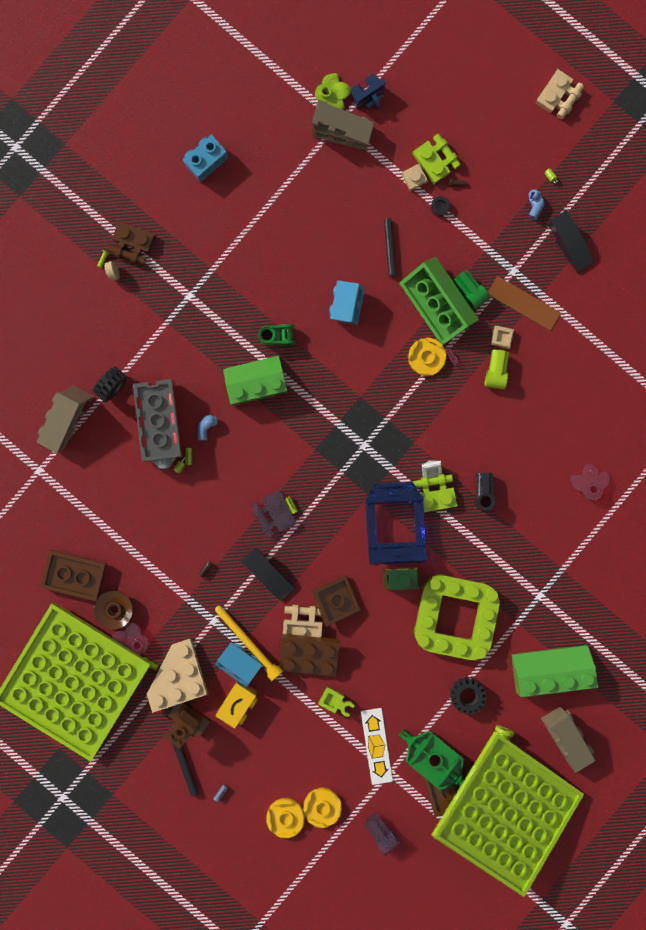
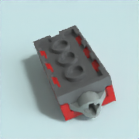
[133,379,184,469]

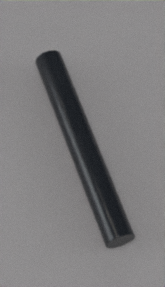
[384,218,396,277]
[173,744,198,796]

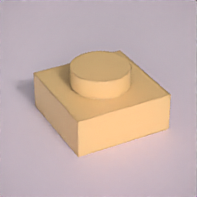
[401,164,428,191]

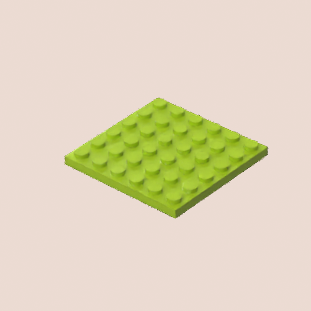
[0,602,151,762]
[431,732,584,897]

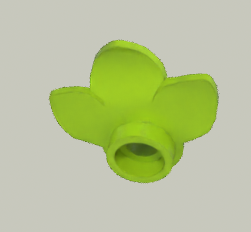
[315,73,351,110]

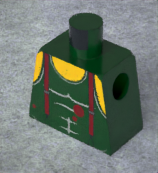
[383,566,420,590]

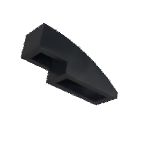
[547,210,594,273]
[241,547,295,601]

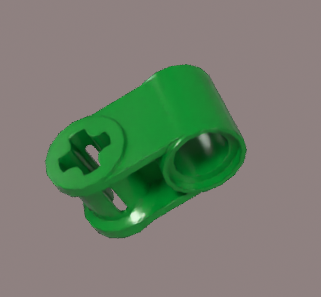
[258,324,295,346]

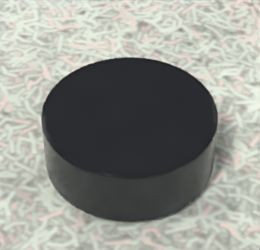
[430,196,450,217]

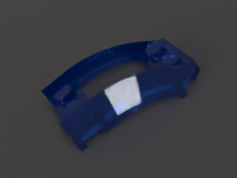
[365,482,428,566]

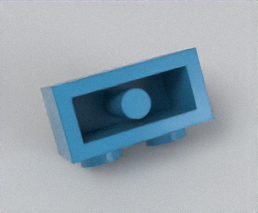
[183,134,228,182]
[329,280,365,325]
[215,643,262,687]

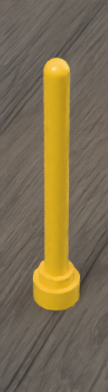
[215,606,283,681]

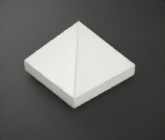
[422,461,442,479]

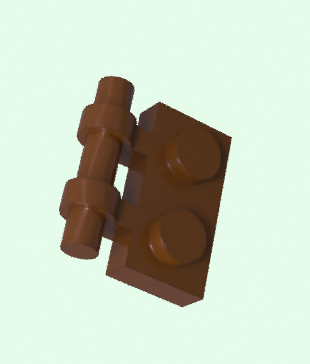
[107,221,155,265]

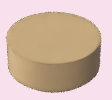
[105,261,120,281]

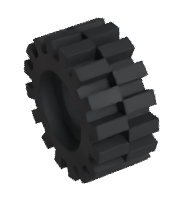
[92,366,128,402]
[450,677,486,715]

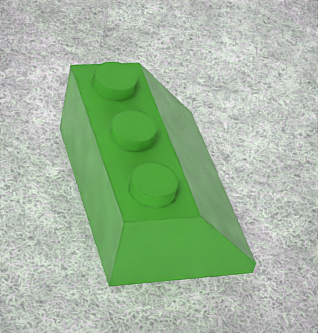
[223,356,288,406]

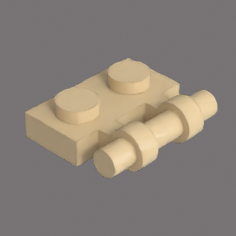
[535,69,584,119]
[283,605,322,637]

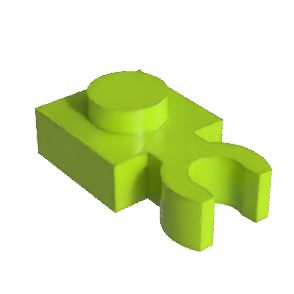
[318,686,354,717]

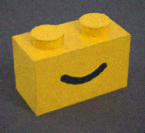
[216,681,258,728]

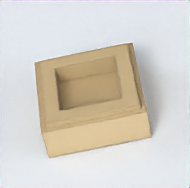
[491,325,514,349]

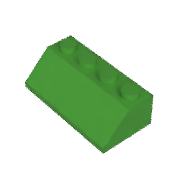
[399,257,479,345]
[511,645,598,697]

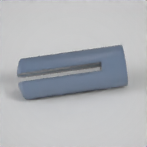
[213,784,228,802]

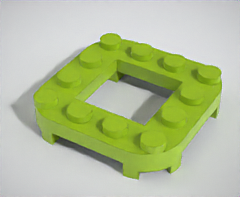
[414,574,499,660]

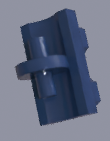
[351,73,386,109]

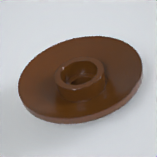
[94,591,133,630]

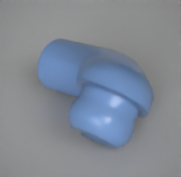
[528,189,544,220]
[198,415,218,440]

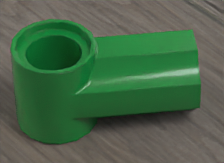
[453,270,490,310]

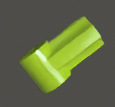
[485,350,509,390]

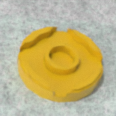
[408,338,446,376]
[303,787,342,828]
[266,798,305,838]

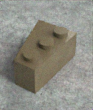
[312,100,374,151]
[37,386,94,453]
[541,707,595,773]

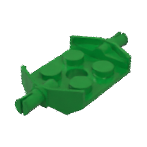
[398,729,464,790]

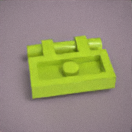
[412,133,461,184]
[414,474,457,513]

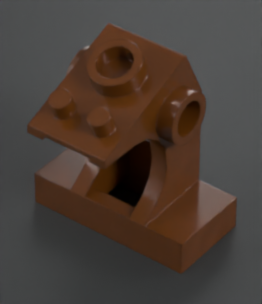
[164,702,211,749]

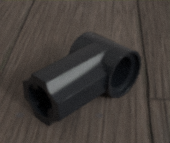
[475,473,495,511]

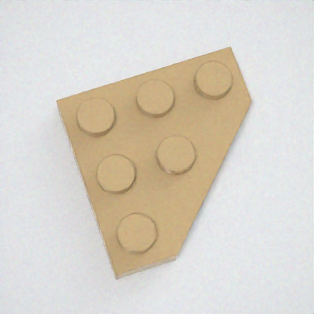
[147,638,208,713]

